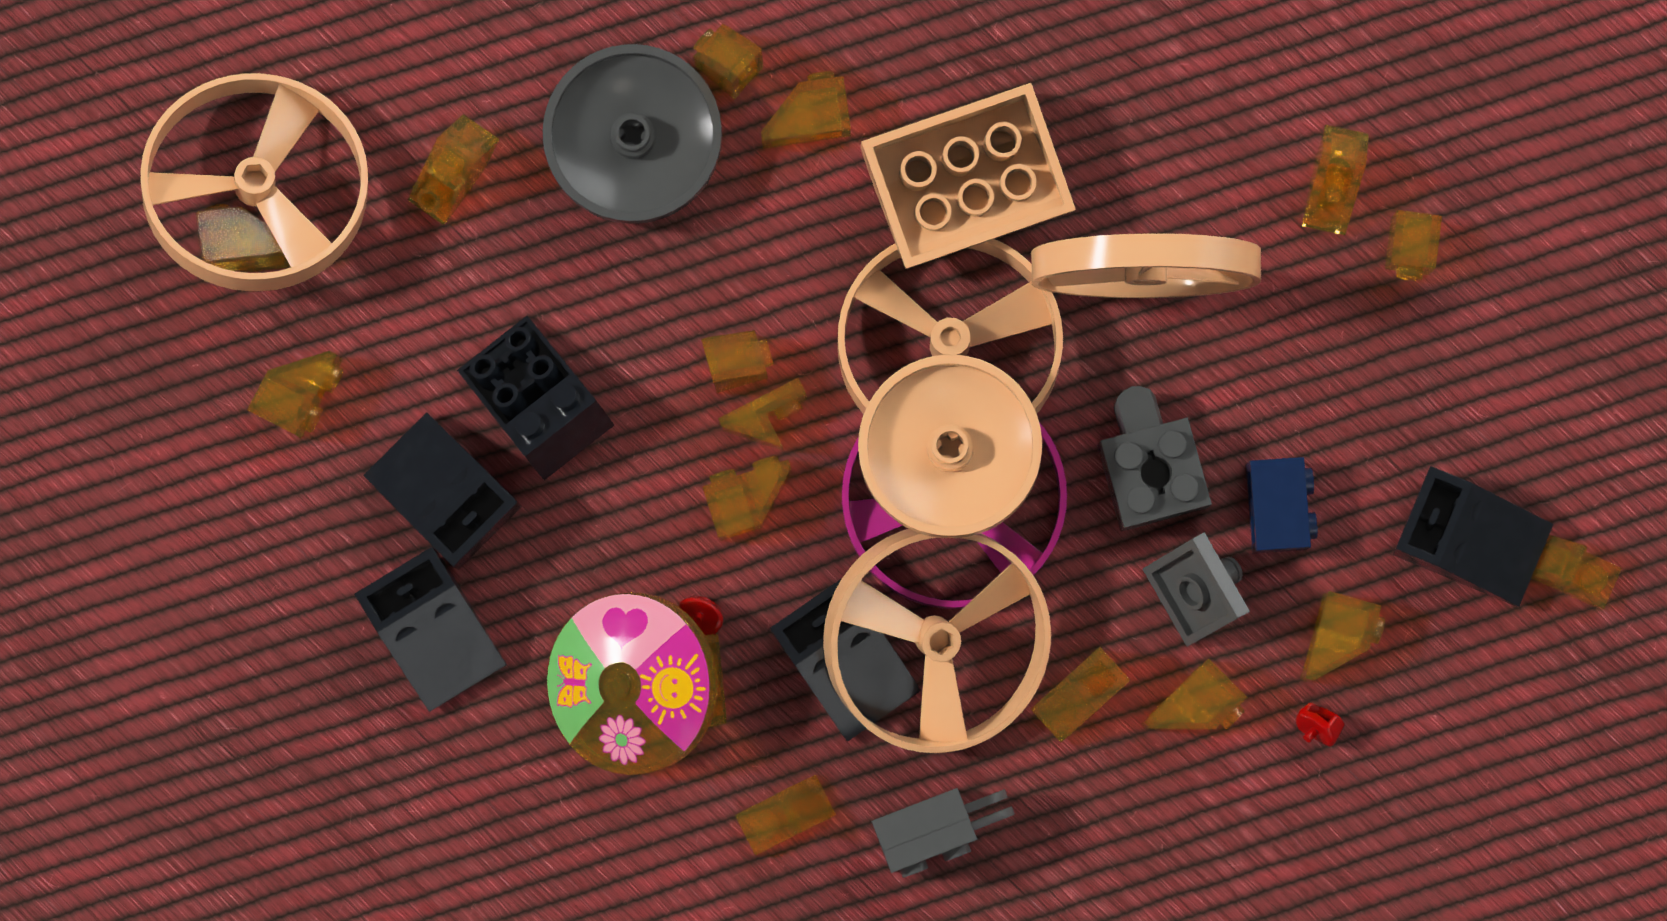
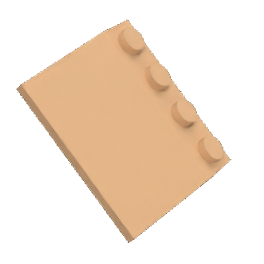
[860,83,1076,269]

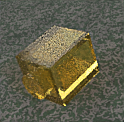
[1385,210,1442,280]

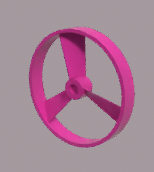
[842,422,1067,609]

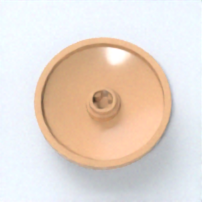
[858,355,1042,538]

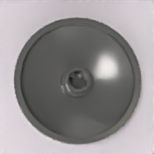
[543,44,722,224]

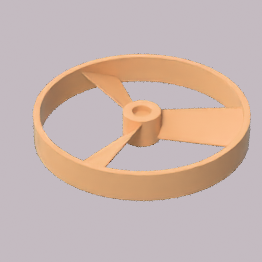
[141,73,368,291]
[1031,234,1261,298]
[838,239,1063,414]
[823,529,1051,753]

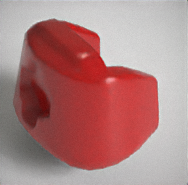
[676,595,723,638]
[1296,702,1345,747]

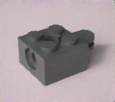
[1097,386,1212,532]
[871,788,1015,878]

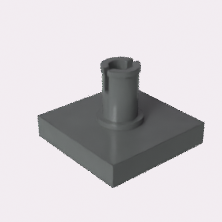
[1142,532,1250,647]

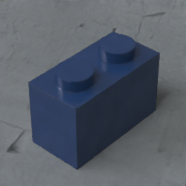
[1245,457,1318,554]

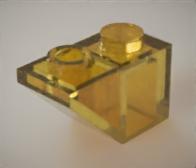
[408,114,500,225]
[247,351,344,439]
[702,455,792,541]
[1030,647,1130,743]

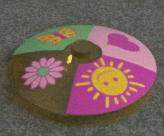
[547,592,718,775]

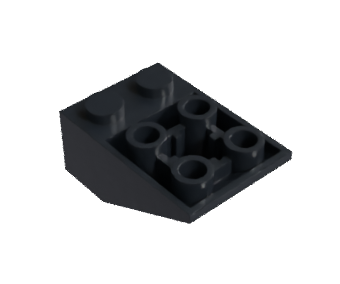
[457,316,614,480]
[363,412,522,570]
[1393,466,1553,607]
[354,547,507,712]
[770,579,921,742]

